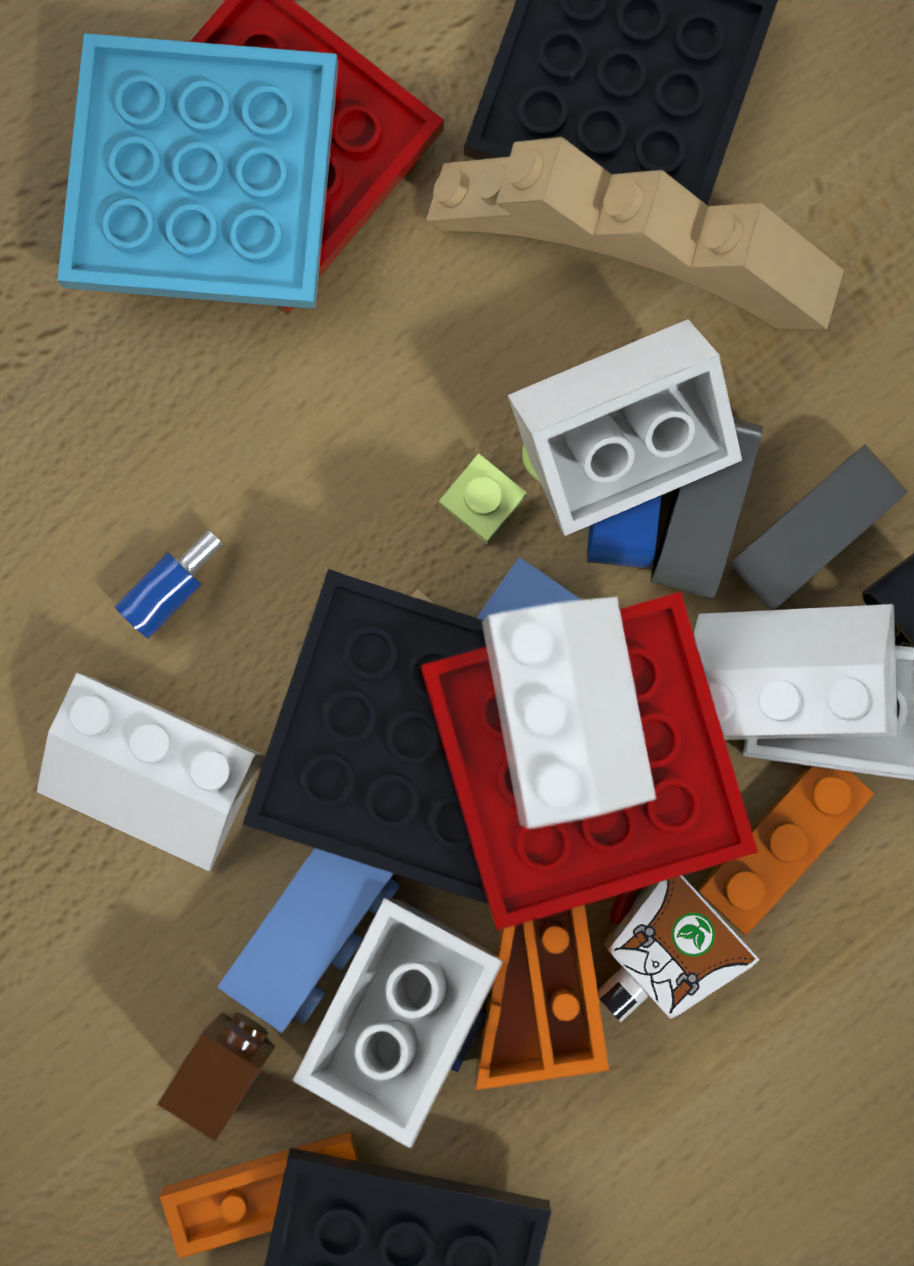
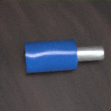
[114,529,224,639]

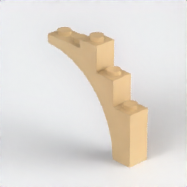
[426,137,844,329]

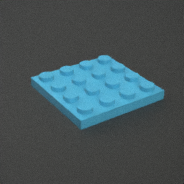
[57,33,338,309]

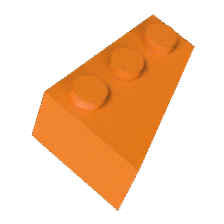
[475,905,609,1090]

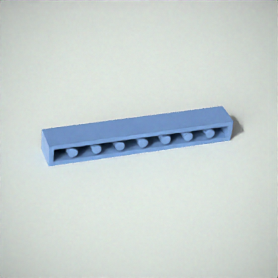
[218,557,581,1033]

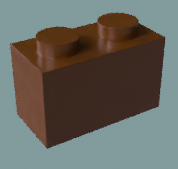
[157,1012,275,1142]

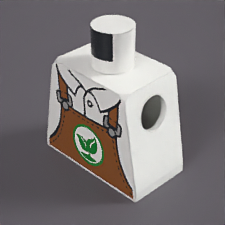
[597,876,760,1022]

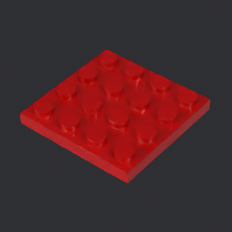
[190,0,444,315]
[420,591,758,931]

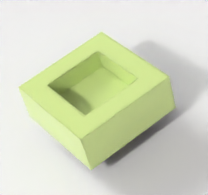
[439,453,527,544]

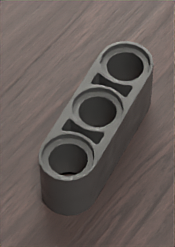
[650,417,763,600]
[729,444,908,610]

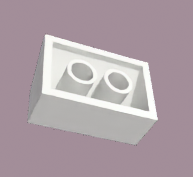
[508,319,742,536]
[482,597,656,828]
[693,604,898,740]
[37,673,264,871]
[293,898,504,1148]

